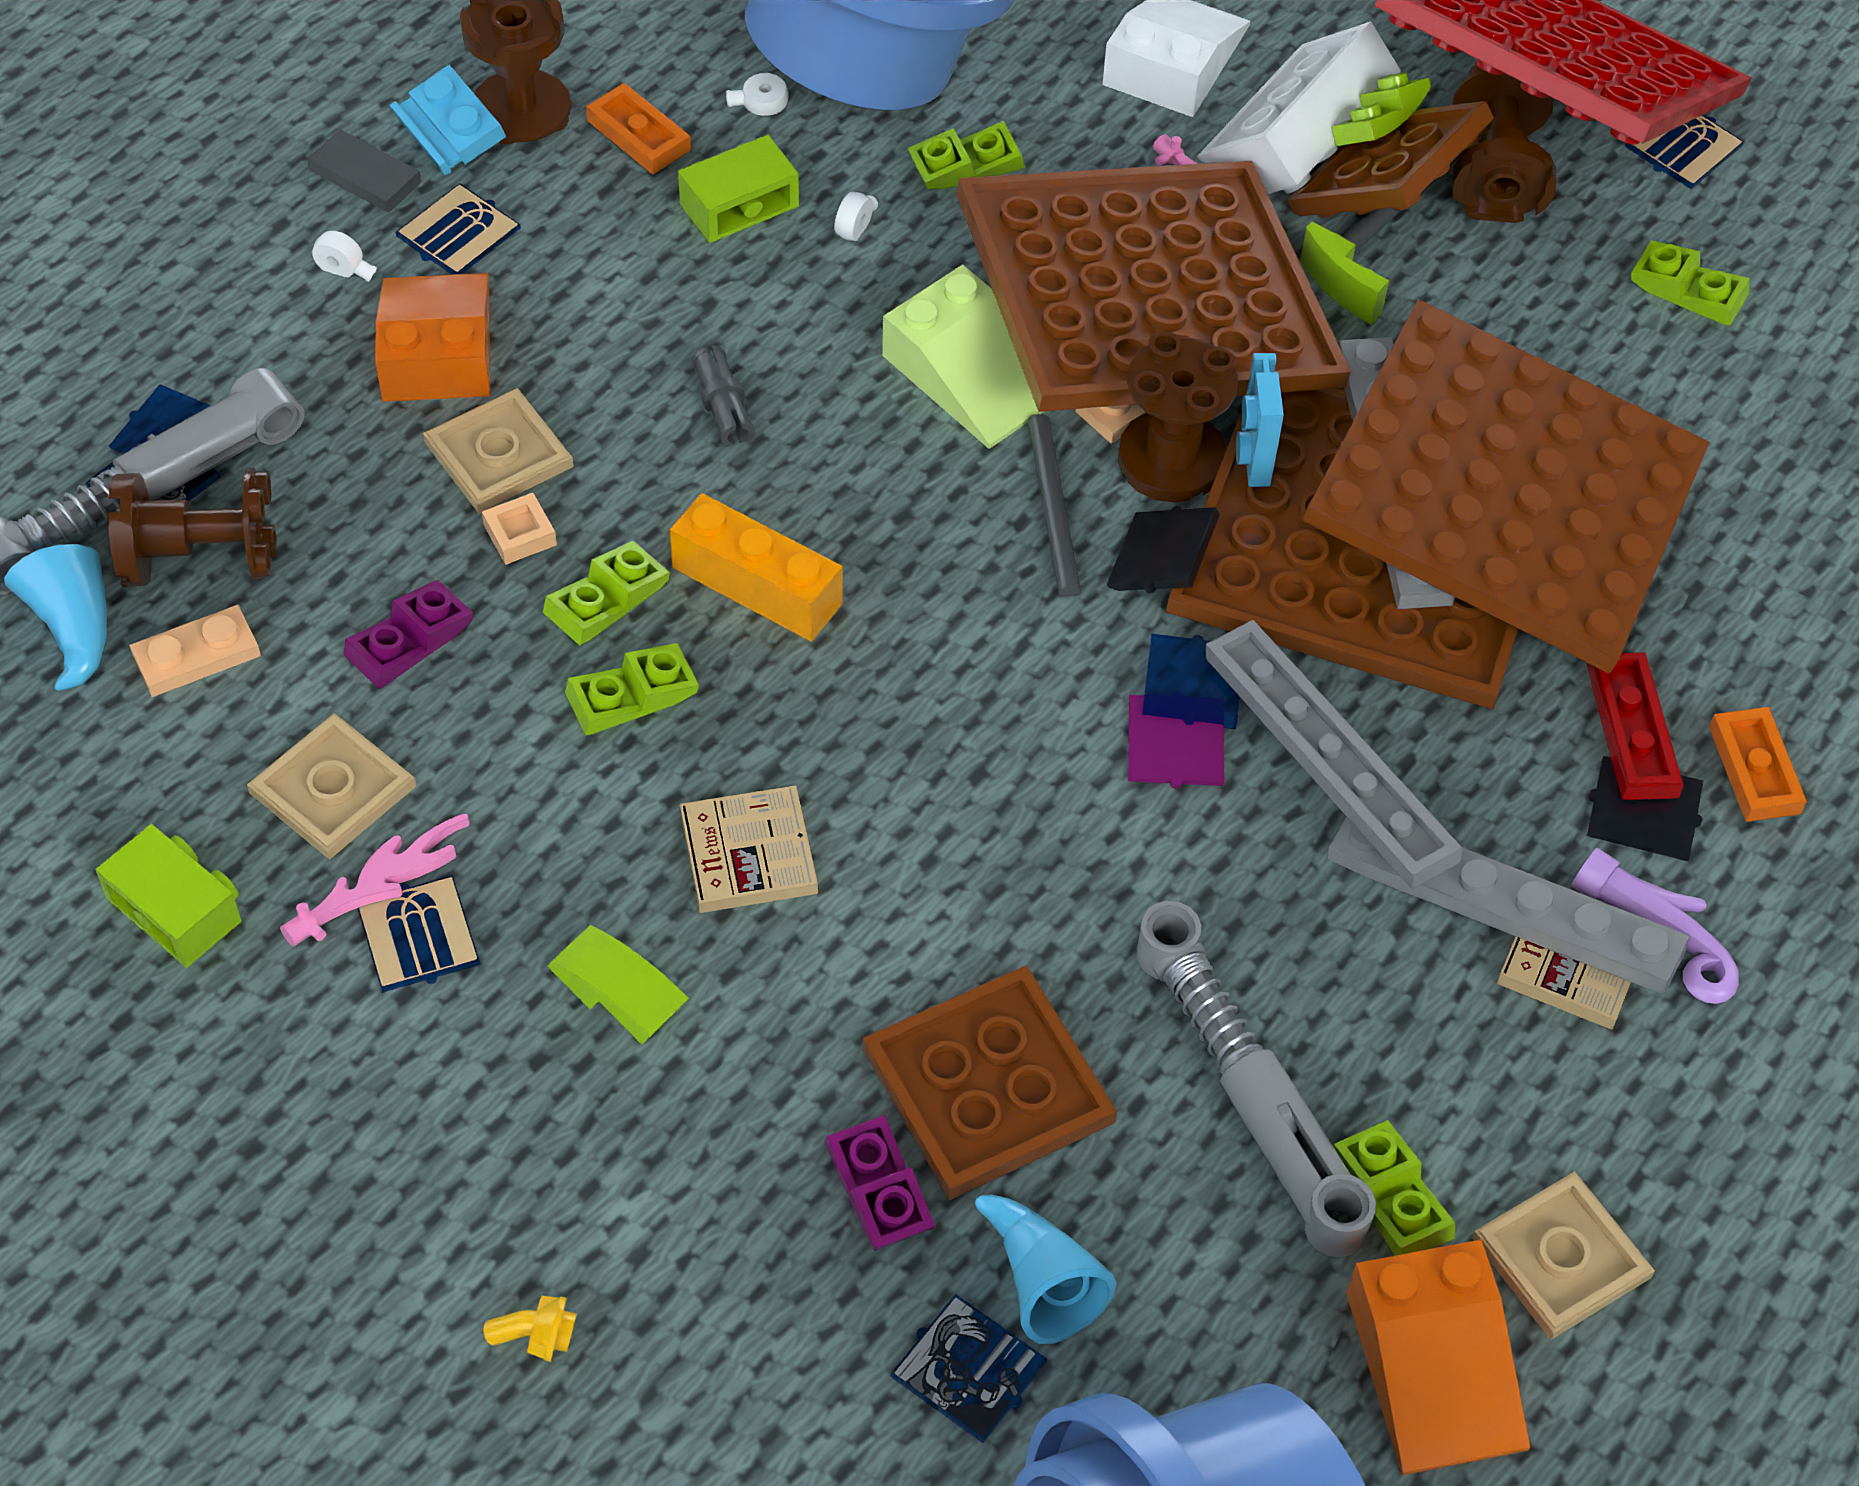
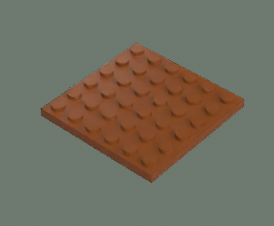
[956,161,1351,412]
[1302,299,1709,674]
[1166,388,1518,710]

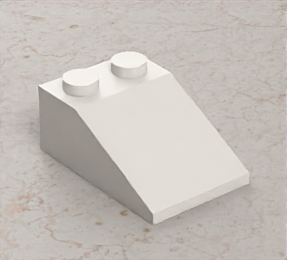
[1102,0,1250,117]

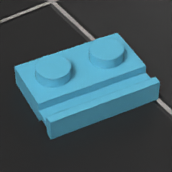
[390,65,506,175]
[1236,353,1284,487]

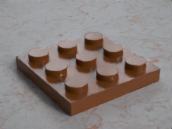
[1287,101,1494,218]
[863,965,1117,1200]

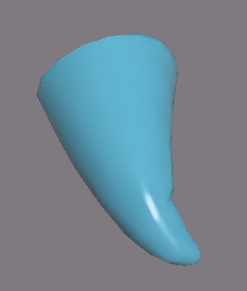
[4,544,107,691]
[975,1195,1117,1344]

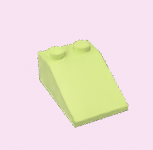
[882,264,1043,449]

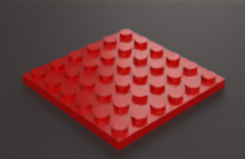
[1375,0,1752,145]

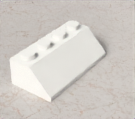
[1197,22,1401,194]

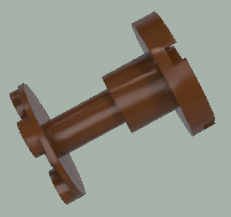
[460,0,572,145]
[1453,64,1556,223]
[1118,331,1239,503]
[108,468,277,587]

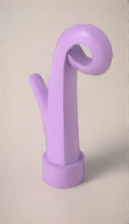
[1570,847,1739,1004]

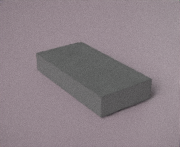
[307,129,421,213]

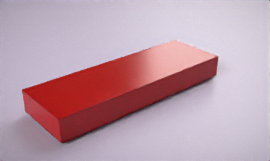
[1587,652,1684,800]

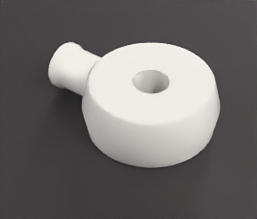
[726,73,789,116]
[834,192,878,241]
[312,231,377,282]

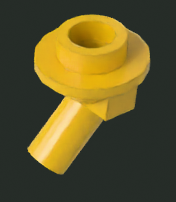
[483,1296,577,1362]

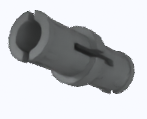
[692,345,755,446]

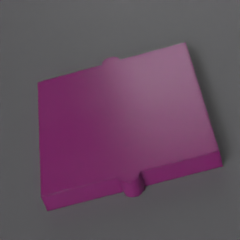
[1128,693,1224,789]

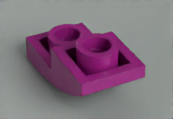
[344,579,473,689]
[824,1115,935,1251]

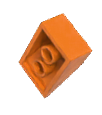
[375,273,491,402]
[1346,1239,1530,1475]

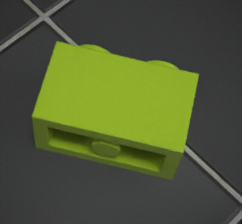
[678,135,799,243]
[95,823,242,968]

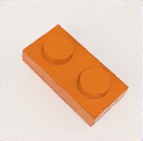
[586,83,691,175]
[1709,707,1807,822]

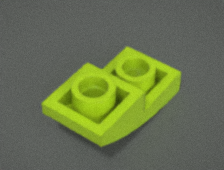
[1332,72,1431,146]
[908,121,1025,189]
[1300,221,1389,325]
[1631,240,1750,326]
[543,541,670,646]
[565,643,699,736]
[548,925,689,1045]
[1334,1120,1456,1256]

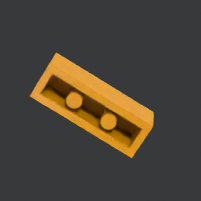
[670,493,843,642]

